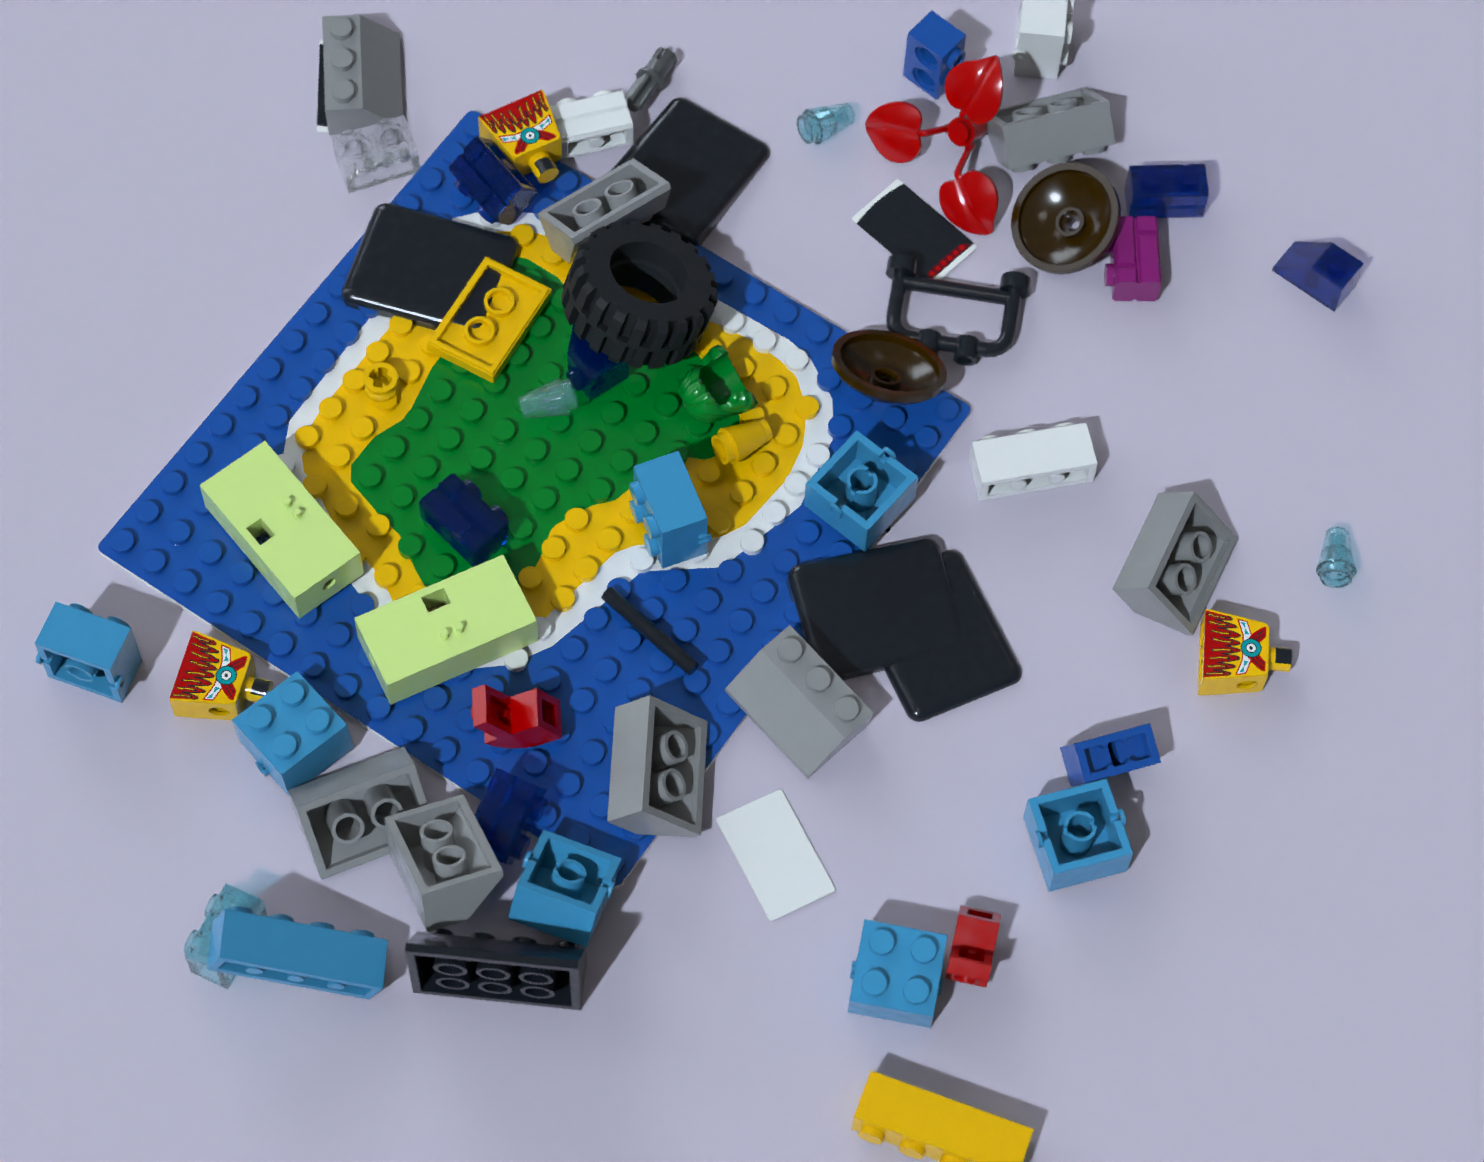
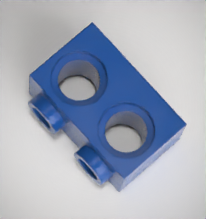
[903,10,966,100]
[1060,723,1161,787]

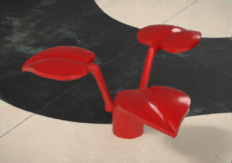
[865,55,1003,235]

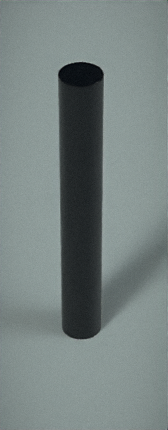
[601,587,699,676]

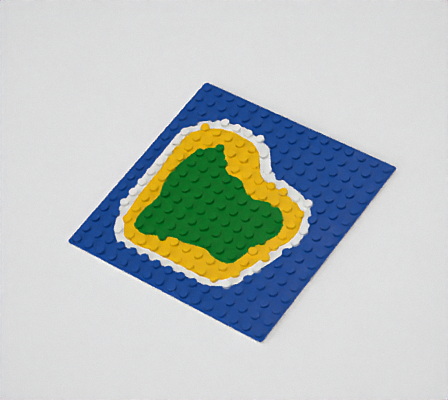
[98,111,971,889]

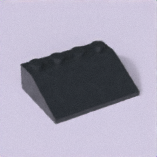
[405,928,587,1010]

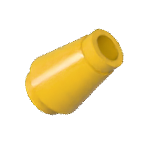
[711,418,772,465]

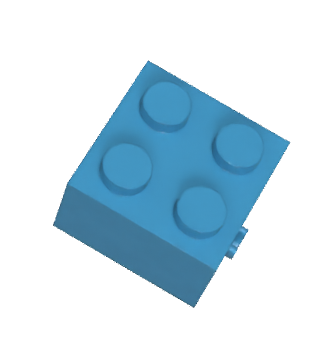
[804,430,918,552]
[629,451,712,569]
[35,602,142,703]
[232,671,354,797]
[1023,779,1133,892]
[508,830,622,948]
[848,919,948,1028]

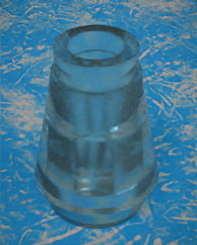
[797,102,855,145]
[518,377,579,419]
[1316,527,1356,588]

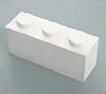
[969,422,1098,501]

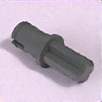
[625,47,677,112]

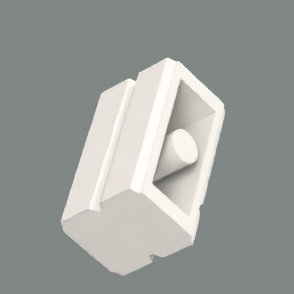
[550,90,634,159]

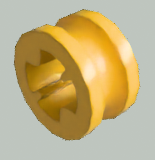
[363,362,400,402]

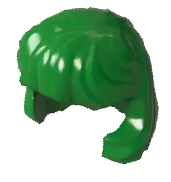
[679,345,758,423]

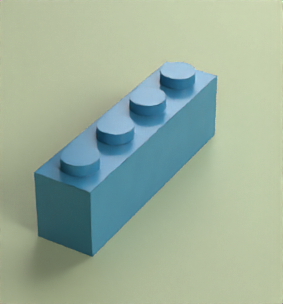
[207,906,388,1000]

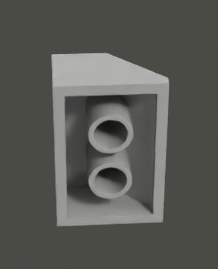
[322,15,404,135]
[986,87,1116,173]
[537,158,671,264]
[1112,491,1238,635]
[724,625,874,779]
[607,695,708,837]
[287,747,428,880]
[384,794,503,932]

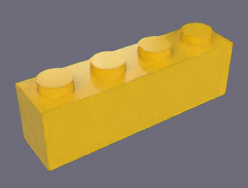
[852,1071,1034,1162]

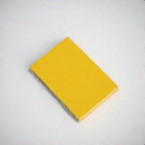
[426,256,553,384]

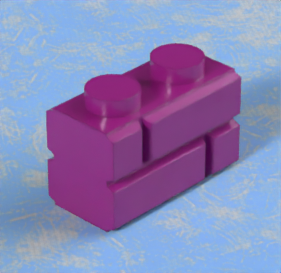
[1104,216,1162,302]

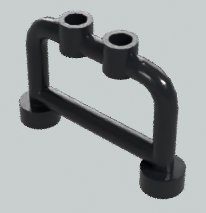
[886,254,1031,366]

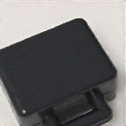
[611,98,770,246]
[342,203,519,330]
[786,526,961,680]
[885,550,1022,722]

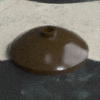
[1011,162,1121,274]
[831,329,947,405]

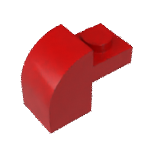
[471,684,562,749]
[945,905,1001,988]

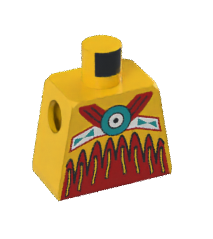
[478,90,562,183]
[1197,609,1292,695]
[169,631,273,720]

